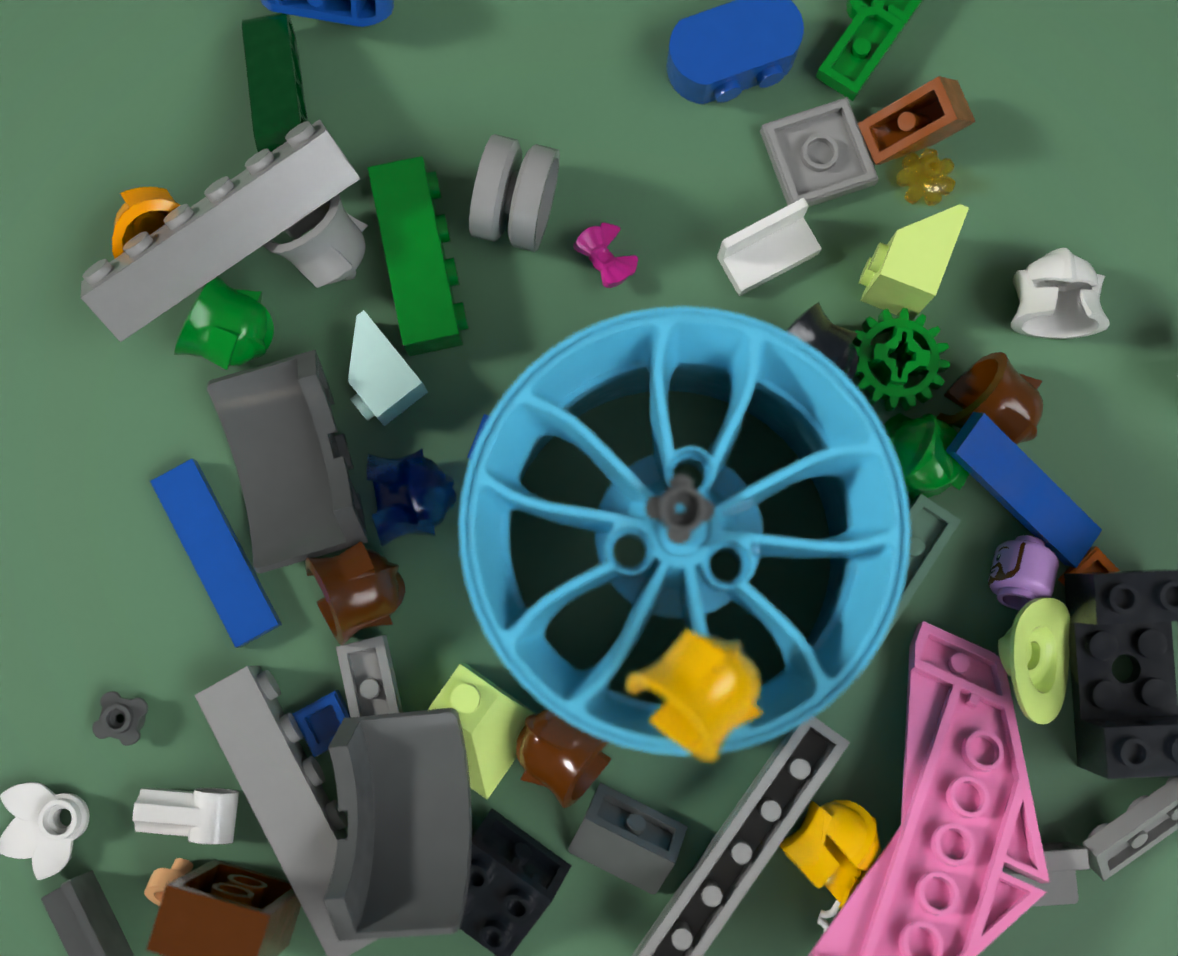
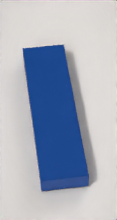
[946,412,1102,568]
[150,459,282,648]

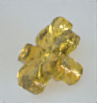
[896,148,956,206]

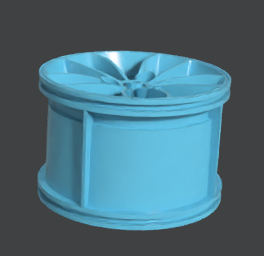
[459,306,910,756]

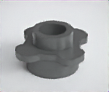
[645,474,714,544]
[92,691,148,746]

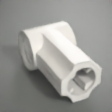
[132,787,239,845]

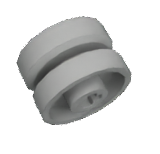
[469,134,560,252]

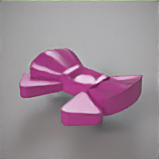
[573,223,638,288]

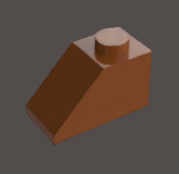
[857,76,976,165]

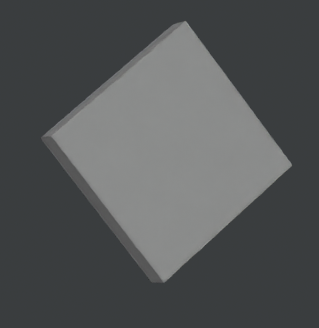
[760,97,879,207]

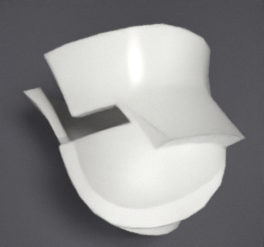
[1011,248,1110,339]

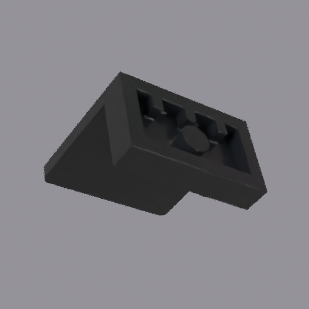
[460,808,572,956]

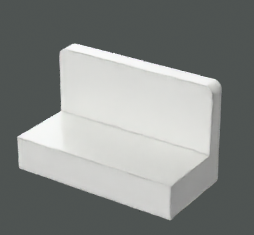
[717,198,822,296]

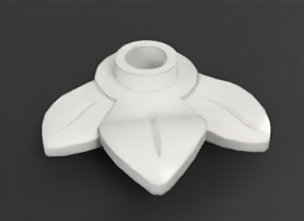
[0,782,90,880]

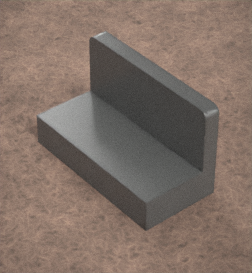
[568,783,688,894]
[41,870,134,956]

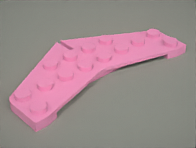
[808,621,1050,956]

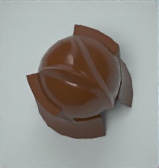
[936,352,1043,445]
[305,541,405,646]
[516,709,611,809]

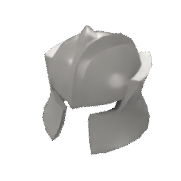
[263,194,368,288]

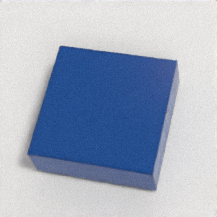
[293,690,350,757]

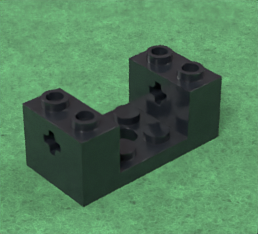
[1064,569,1178,779]

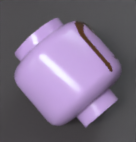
[988,535,1059,610]

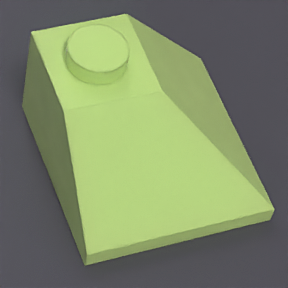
[428,663,535,800]

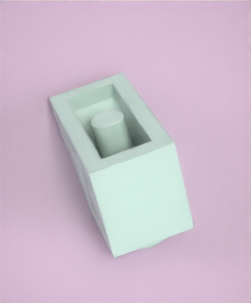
[348,310,428,426]

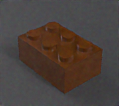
[146,859,301,956]

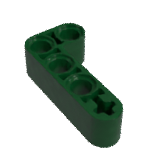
[242,13,308,152]

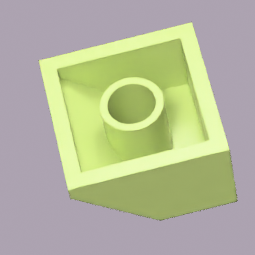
[859,204,969,321]

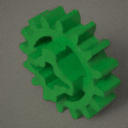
[852,308,950,412]

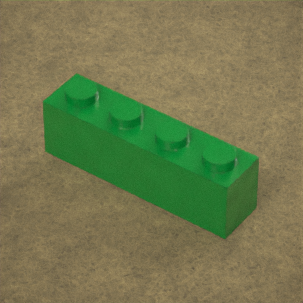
[368,156,469,356]

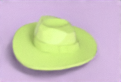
[998,597,1070,724]

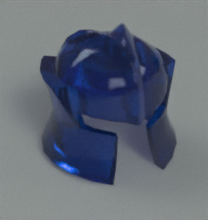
[366,448,457,548]

